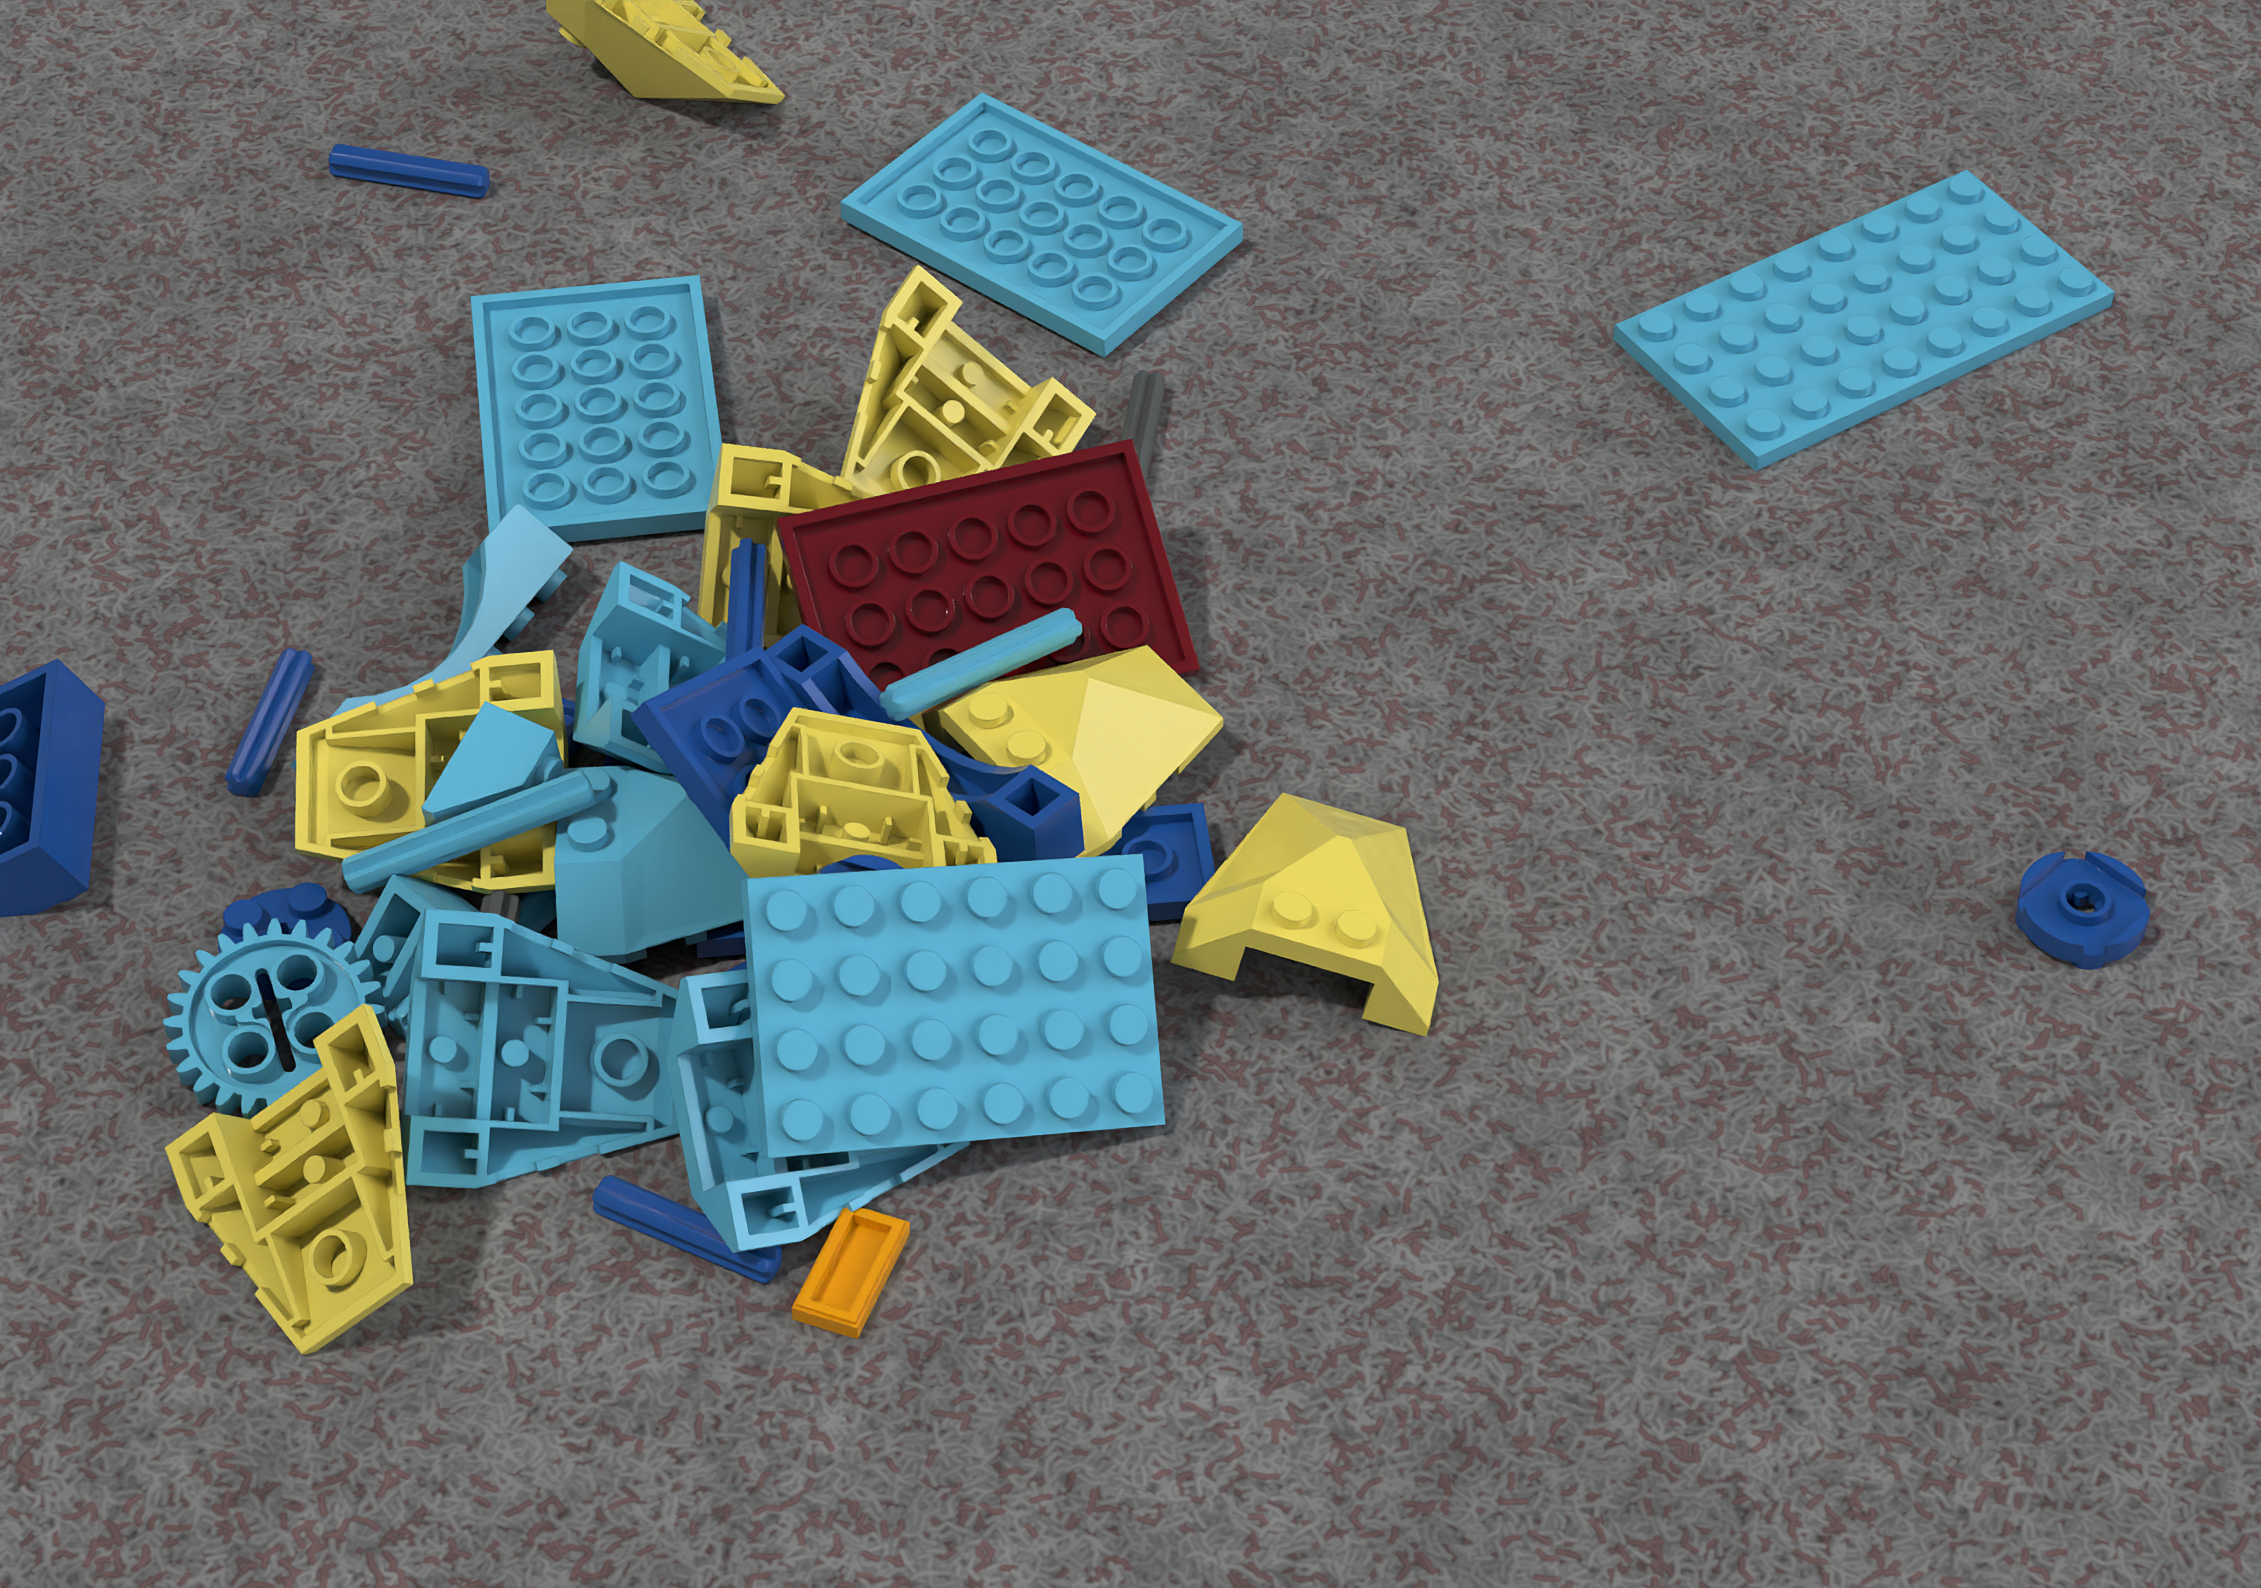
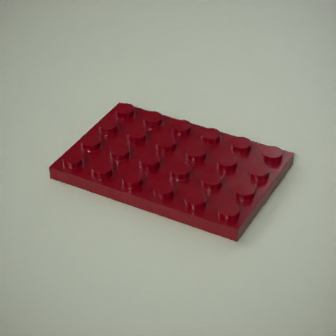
[775,438,1201,692]

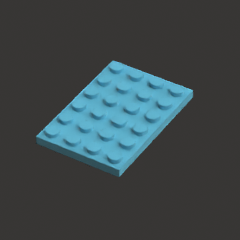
[840,92,1243,358]
[471,275,722,542]
[741,854,1165,1158]

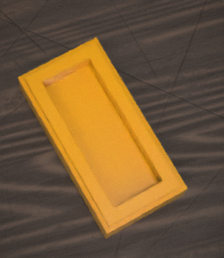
[791,1207,910,1339]

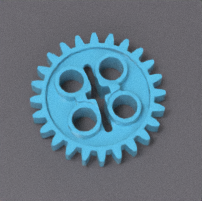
[163,918,388,1119]

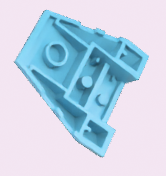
[573,561,727,775]
[554,765,749,964]
[401,908,680,1189]
[666,969,970,1253]

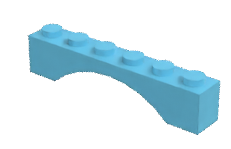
[290,502,574,770]

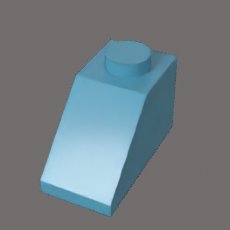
[421,701,563,827]
[354,875,480,1017]

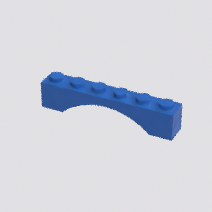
[765,624,1085,862]

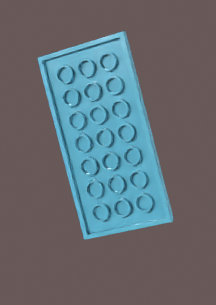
[1613,170,2115,471]

